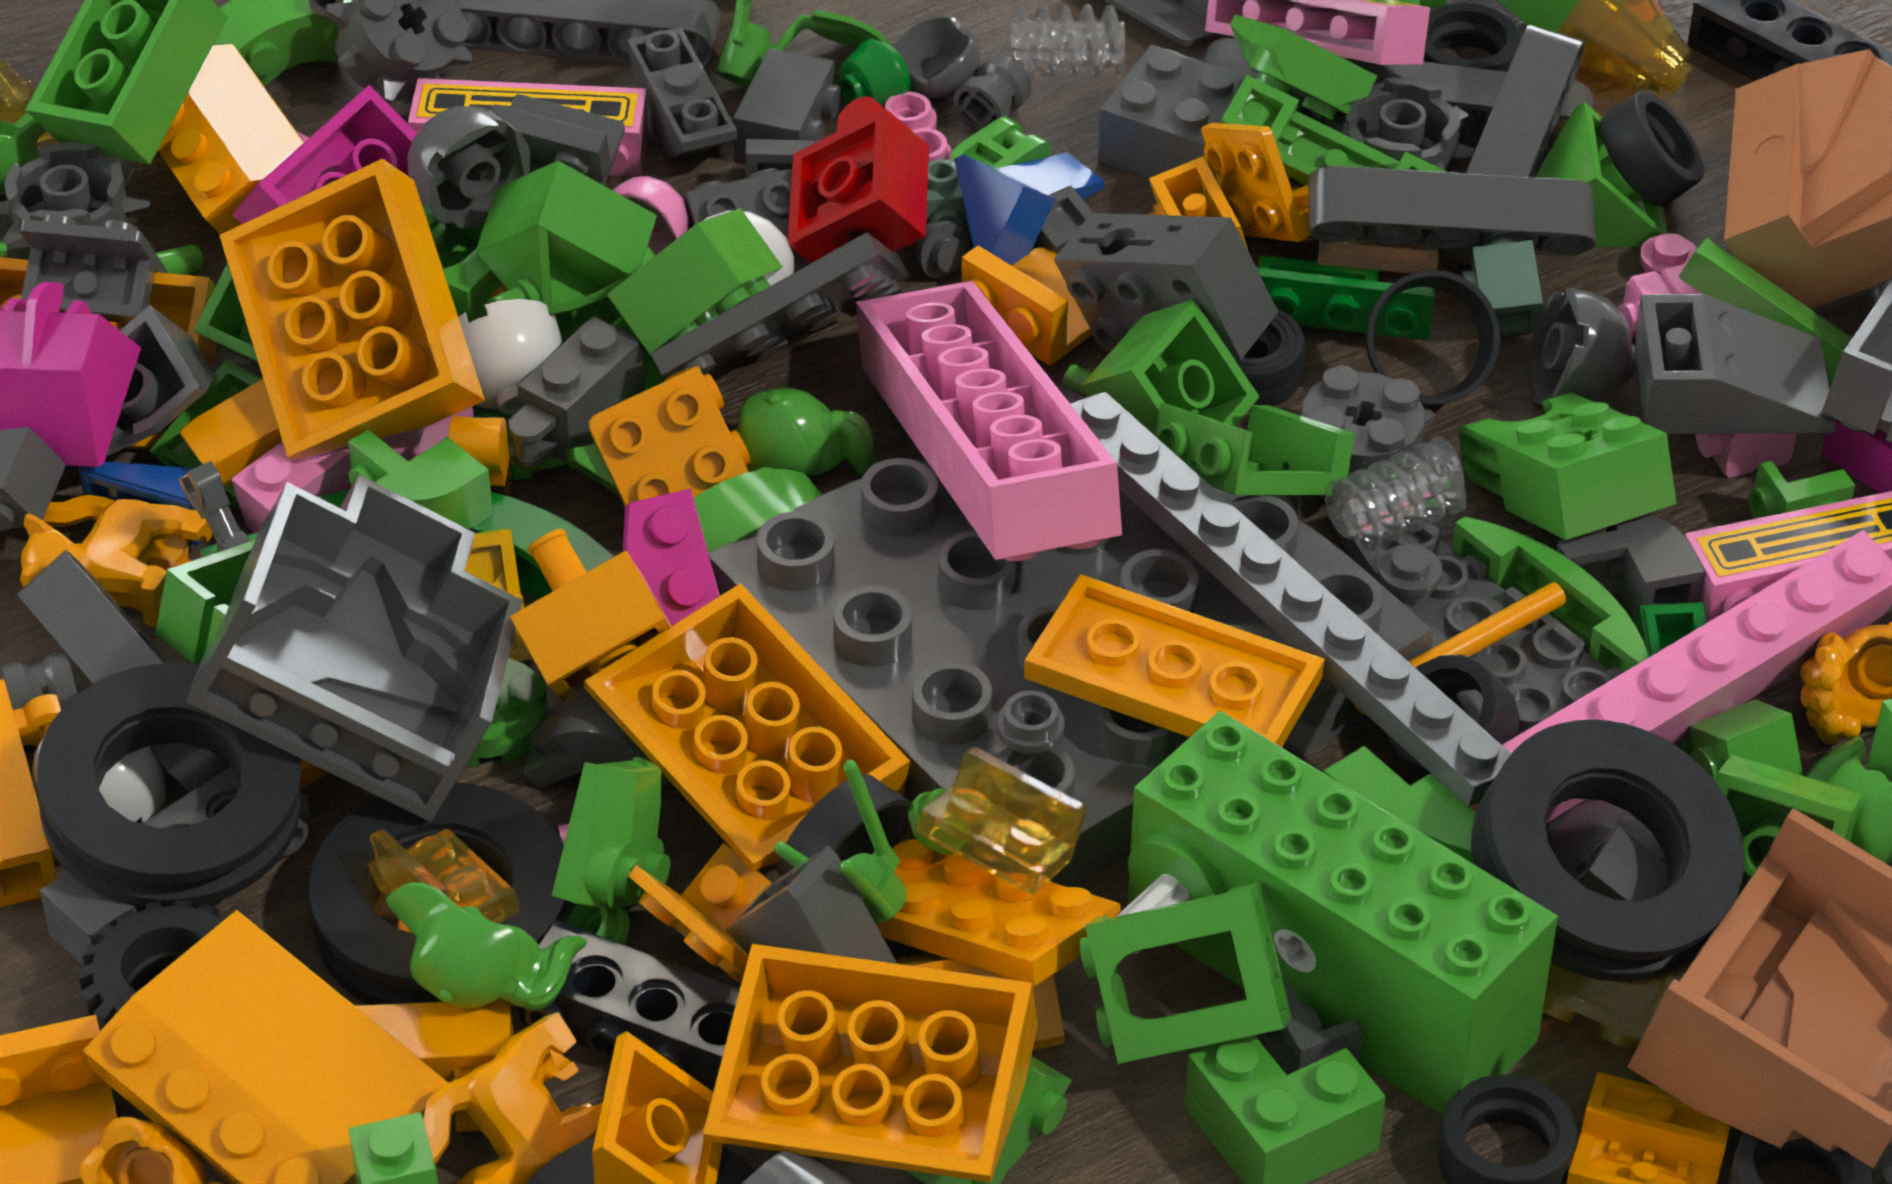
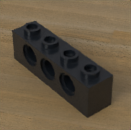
[1687,0,1892,81]
[519,920,740,1092]

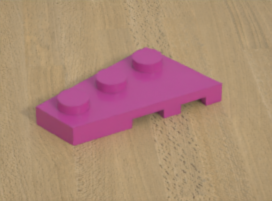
[622,488,720,626]

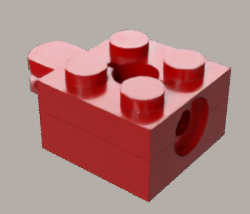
[788,96,929,263]

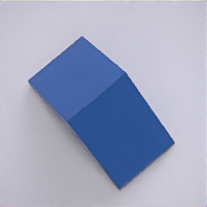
[954,154,1056,266]

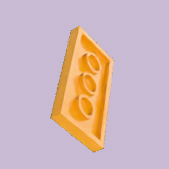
[1024,574,1325,748]
[876,839,1121,986]

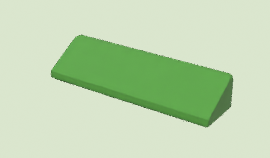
[1678,238,1852,383]

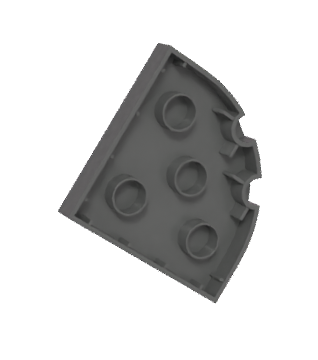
[708,458,1433,887]

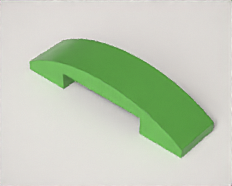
[1221,75,1446,186]
[1452,516,1649,672]

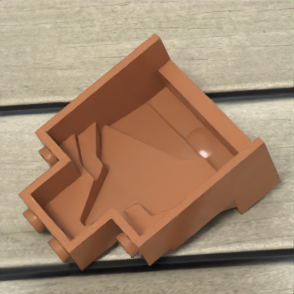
[1724,49,1892,310]
[1627,808,1892,1169]

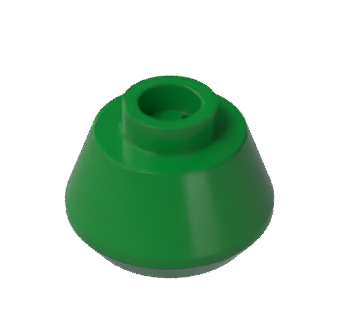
[837,39,911,108]

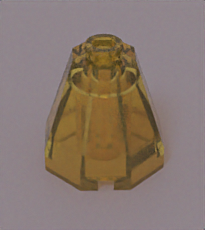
[1558,0,1694,97]

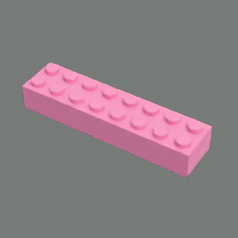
[856,281,1122,561]

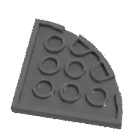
[650,232,909,376]

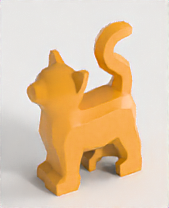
[20,495,212,628]
[423,1012,603,1184]

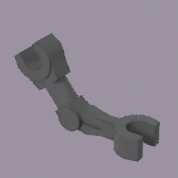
[178,461,250,552]

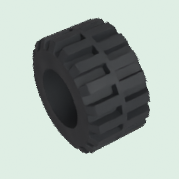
[79,900,230,1031]

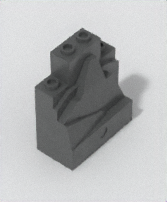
[186,474,523,822]

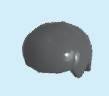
[893,15,981,99]

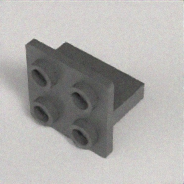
[491,94,625,186]
[20,215,168,323]

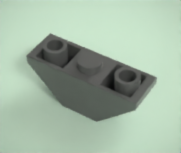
[627,27,737,161]

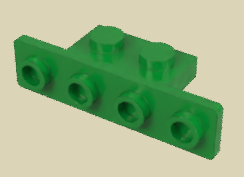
[1257,255,1435,340]

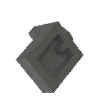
[1259,981,1363,1075]

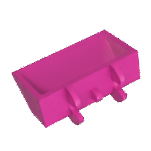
[0,282,141,467]

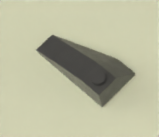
[61,305,216,478]

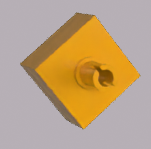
[510,529,672,703]

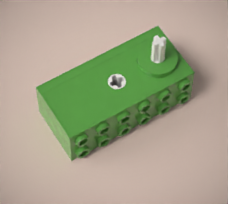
[1116,710,1558,1116]

